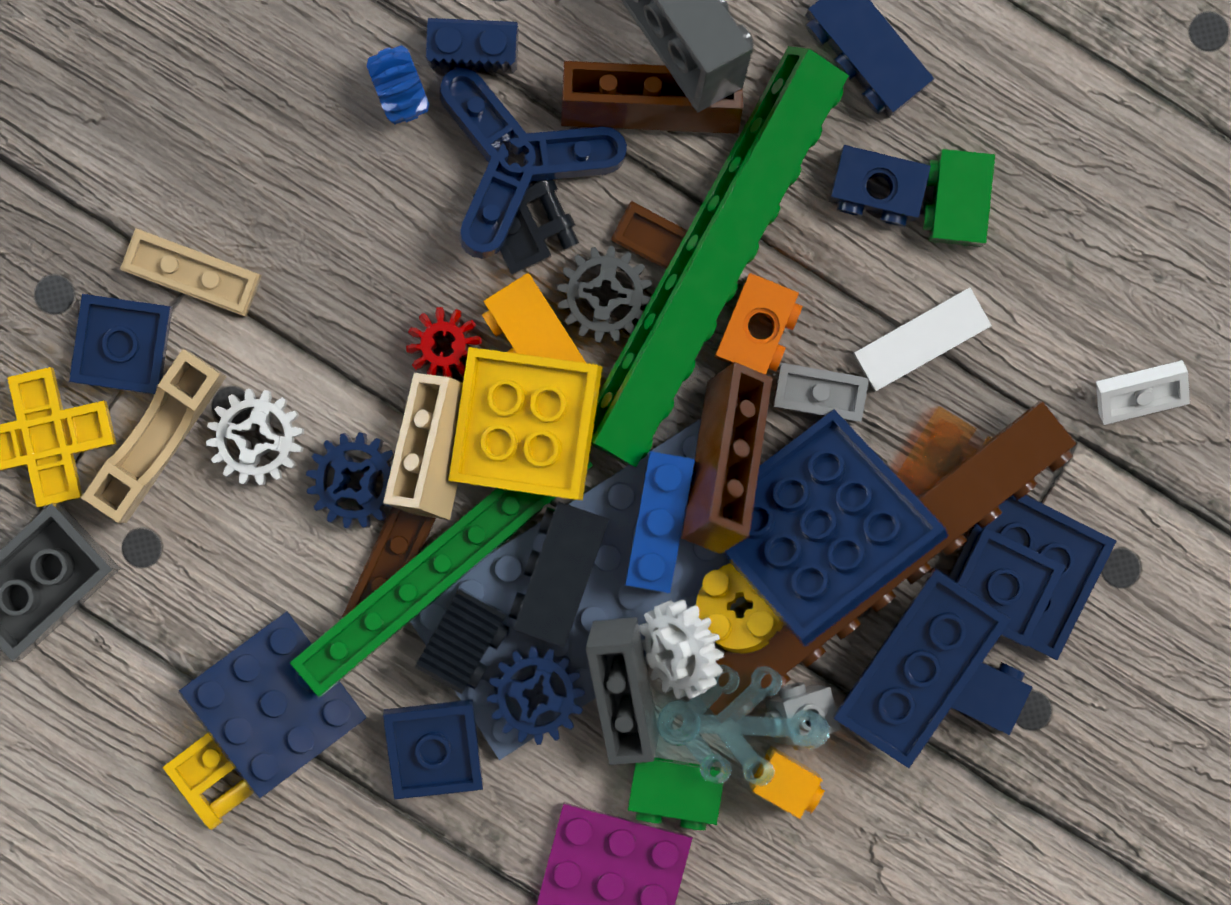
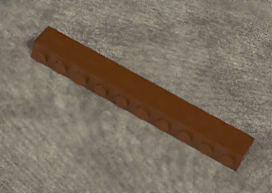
[699,401,1077,724]

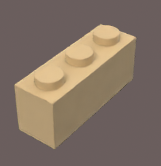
[383,373,463,520]

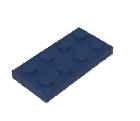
[833,568,1011,769]

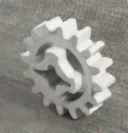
[206,389,304,485]
[639,600,724,699]

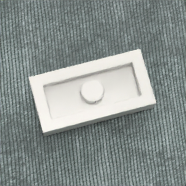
[1096,360,1190,425]

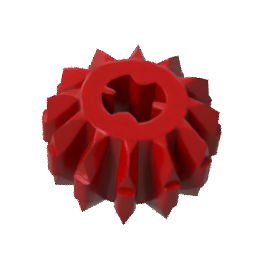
[406,307,482,378]

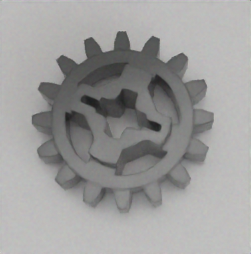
[557,246,652,343]

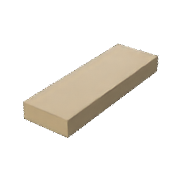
[120,228,262,317]

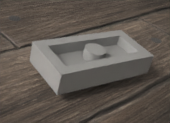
[773,363,869,422]

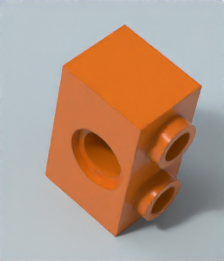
[714,272,803,375]

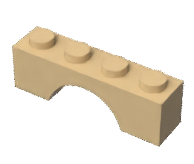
[81,349,227,523]

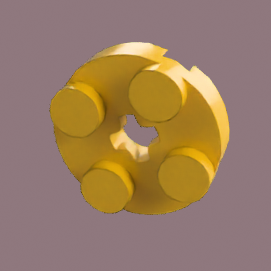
[696,563,784,653]

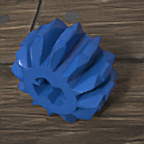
[367,45,429,125]

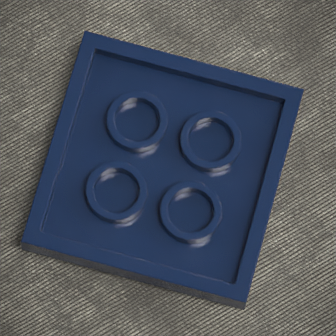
[948,495,1117,660]
[178,611,367,800]

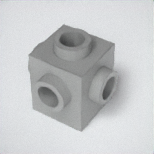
[765,682,841,750]

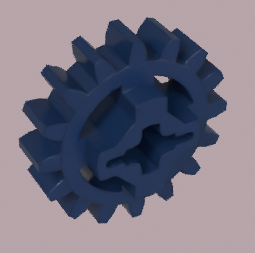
[306,432,395,529]
[487,646,585,745]

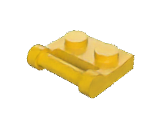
[162,733,253,830]

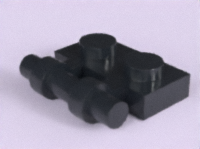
[473,179,579,276]

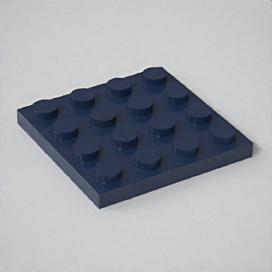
[722,409,948,647]

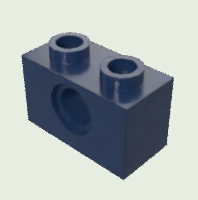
[829,145,931,227]

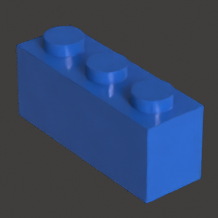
[625,451,695,593]

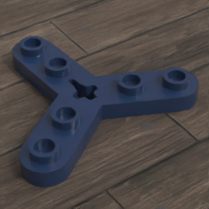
[439,68,627,259]

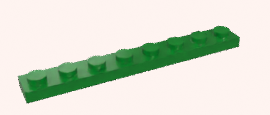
[290,460,593,698]

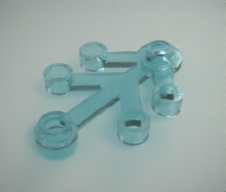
[657,665,829,786]

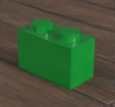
[922,149,995,247]
[628,757,725,831]

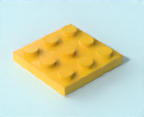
[449,347,603,501]

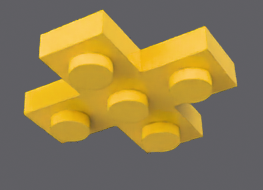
[0,367,116,507]

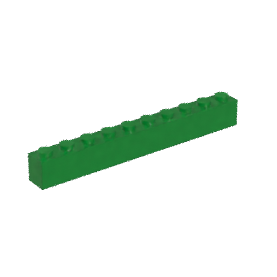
[591,46,849,467]

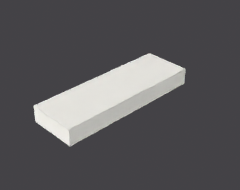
[853,287,992,392]

